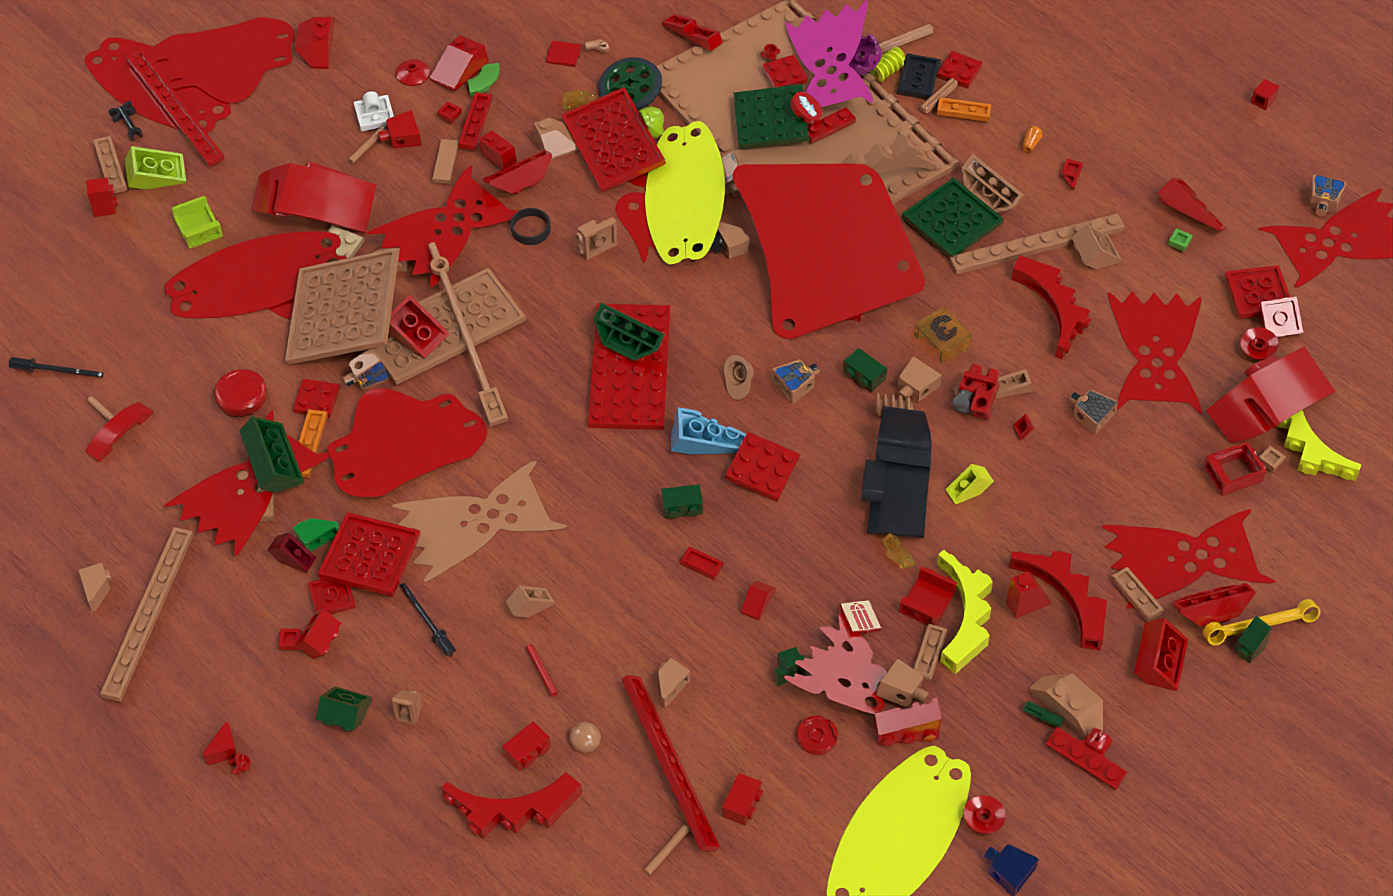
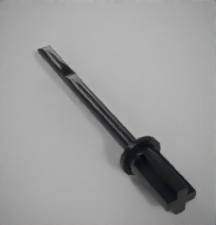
[9,357,104,378]
[400,583,456,657]

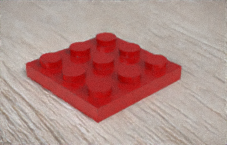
[1225,265,1290,319]
[725,431,800,502]

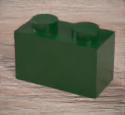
[843,348,887,393]
[661,484,703,519]

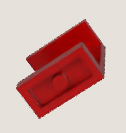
[899,566,957,626]

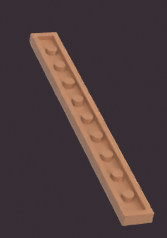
[949,213,1125,275]
[100,527,194,702]

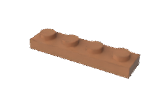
[93,136,127,194]

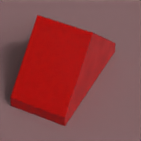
[741,581,776,621]
[203,721,237,765]

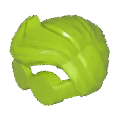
[639,107,664,138]

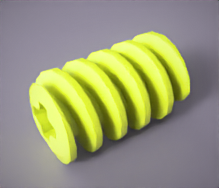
[870,47,905,82]

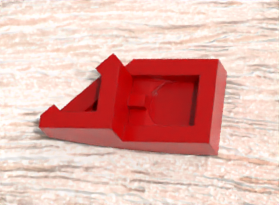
[1061,158,1084,190]

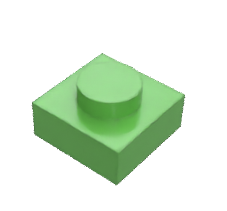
[1168,228,1193,252]

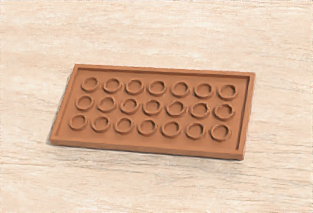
[375,268,526,385]

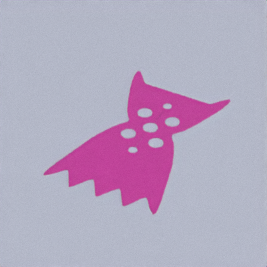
[785,0,873,107]

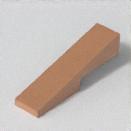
[953,369,1034,403]

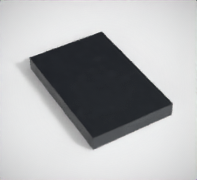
[897,53,941,100]

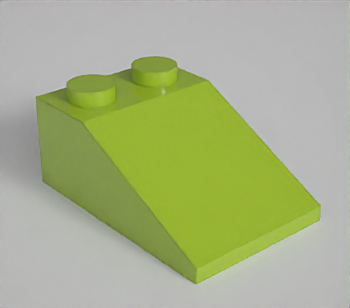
[125,146,186,190]

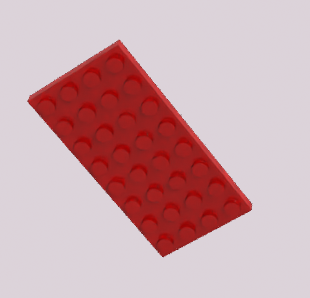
[588,303,671,430]

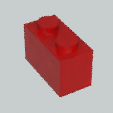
[478,130,517,170]
[86,177,118,217]
[295,609,341,659]
[502,721,551,772]
[722,773,764,826]

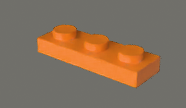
[937,97,992,122]

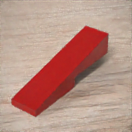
[662,14,723,51]

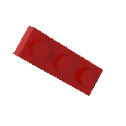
[807,107,856,143]

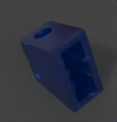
[984,844,1039,896]

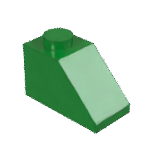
[293,518,339,552]

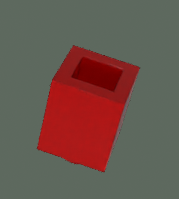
[1251,79,1280,110]

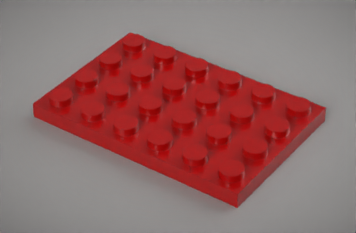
[561,87,666,192]

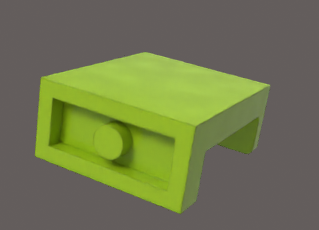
[172,196,223,249]

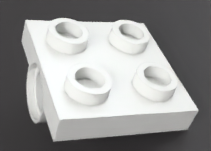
[354,92,394,132]

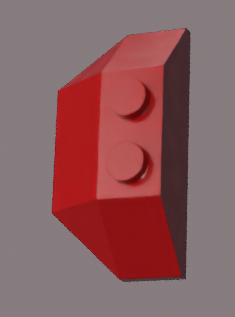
[295,17,335,69]
[483,150,552,194]
[1172,583,1256,627]

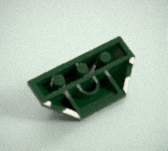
[593,303,665,361]

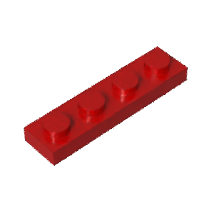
[458,92,493,151]

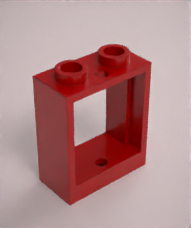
[1203,442,1266,496]

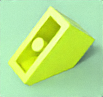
[946,464,994,504]

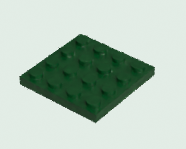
[733,84,809,149]
[901,177,1004,258]

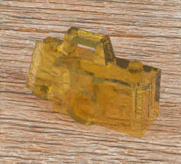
[562,90,596,110]
[881,533,915,568]

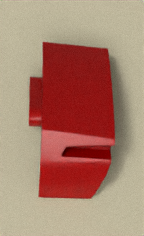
[252,162,377,234]
[1206,347,1336,443]

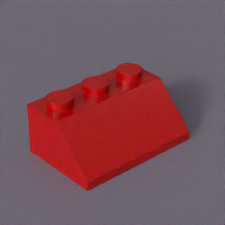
[1134,618,1188,691]

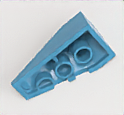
[671,407,746,454]

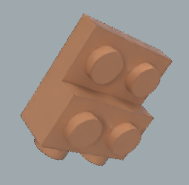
[575,217,618,260]

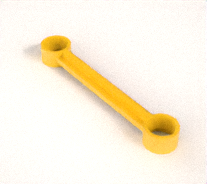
[1203,599,1321,645]

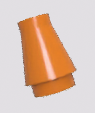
[1022,126,1043,153]

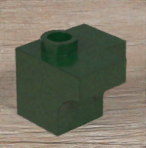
[774,647,806,686]

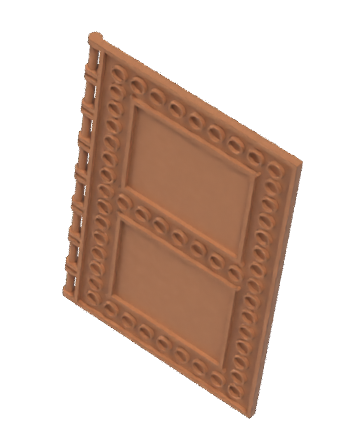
[643,0,960,204]

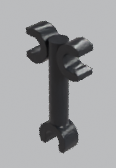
[109,101,143,141]

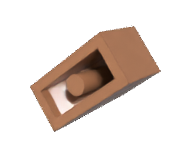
[717,222,750,259]
[79,563,112,612]
[505,585,555,618]
[658,658,690,709]
[392,690,423,725]

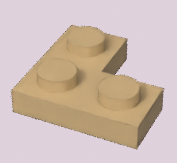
[323,225,364,262]

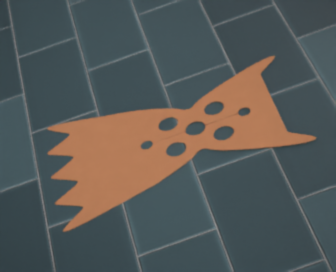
[392,461,567,582]

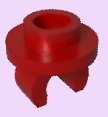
[228,752,251,775]

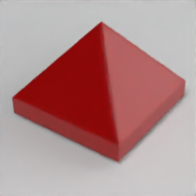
[1013,414,1034,440]

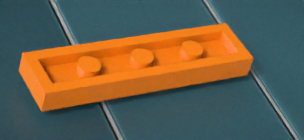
[299,409,328,478]

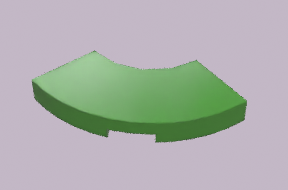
[468,63,500,97]

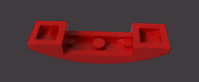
[85,402,153,462]

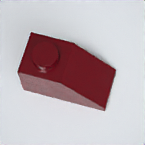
[267,533,317,573]

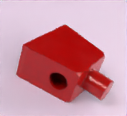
[378,110,422,149]

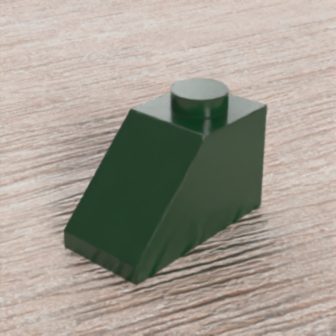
[1234,616,1272,663]

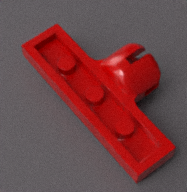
[1046,727,1128,790]

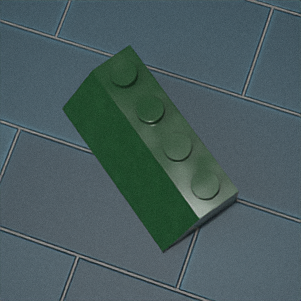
[239,416,304,493]

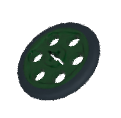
[598,57,662,110]

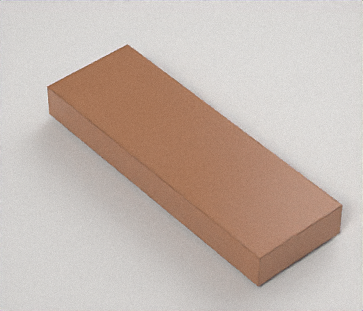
[432,139,459,184]
[1111,567,1164,622]
[913,624,948,682]

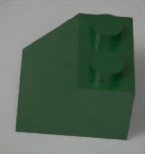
[316,686,372,731]

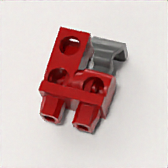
[952,364,1000,420]

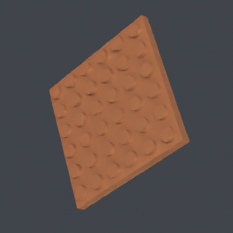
[285,248,399,365]

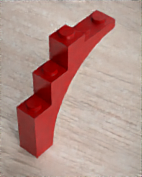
[1011,255,1092,359]
[1009,551,1107,651]
[441,772,582,839]

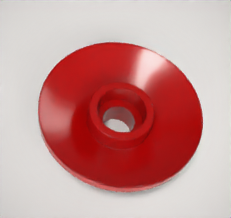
[395,59,430,86]
[1240,327,1278,360]
[963,795,1006,834]

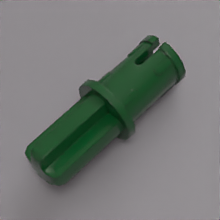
[1023,701,1064,728]

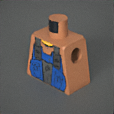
[1309,174,1347,216]
[343,348,390,389]
[772,359,820,404]

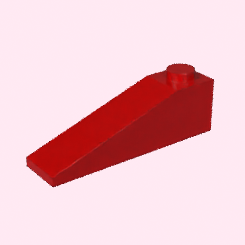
[1157,178,1226,231]

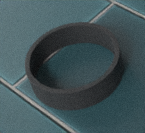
[511,208,551,245]

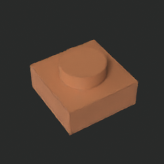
[1258,446,1286,472]

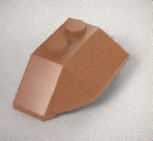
[962,154,1025,213]
[1028,673,1103,739]

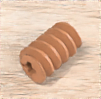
[875,393,915,417]

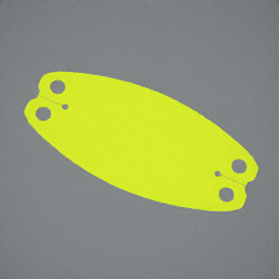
[645,121,725,264]
[827,746,971,896]

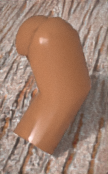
[584,39,609,53]

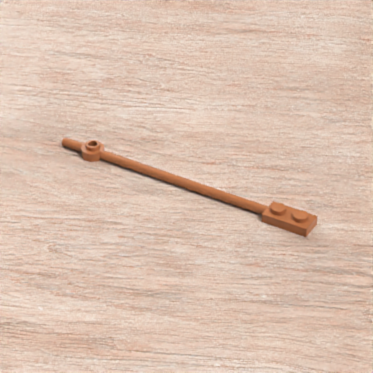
[428,242,508,427]

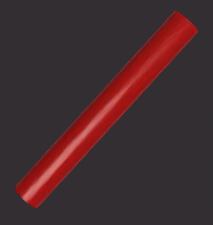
[526,644,558,697]

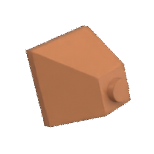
[534,118,579,160]

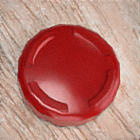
[214,369,267,416]

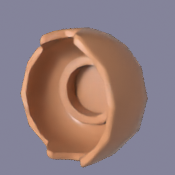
[569,721,601,753]

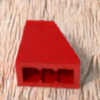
[1006,571,1051,619]

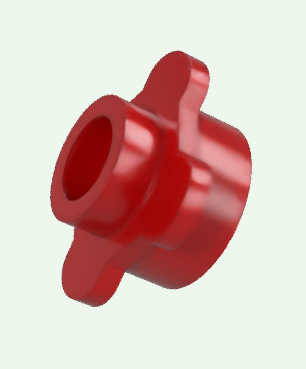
[761,44,780,61]

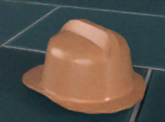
[724,355,754,400]

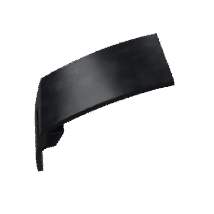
[861,406,932,538]

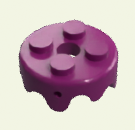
[838,33,882,75]

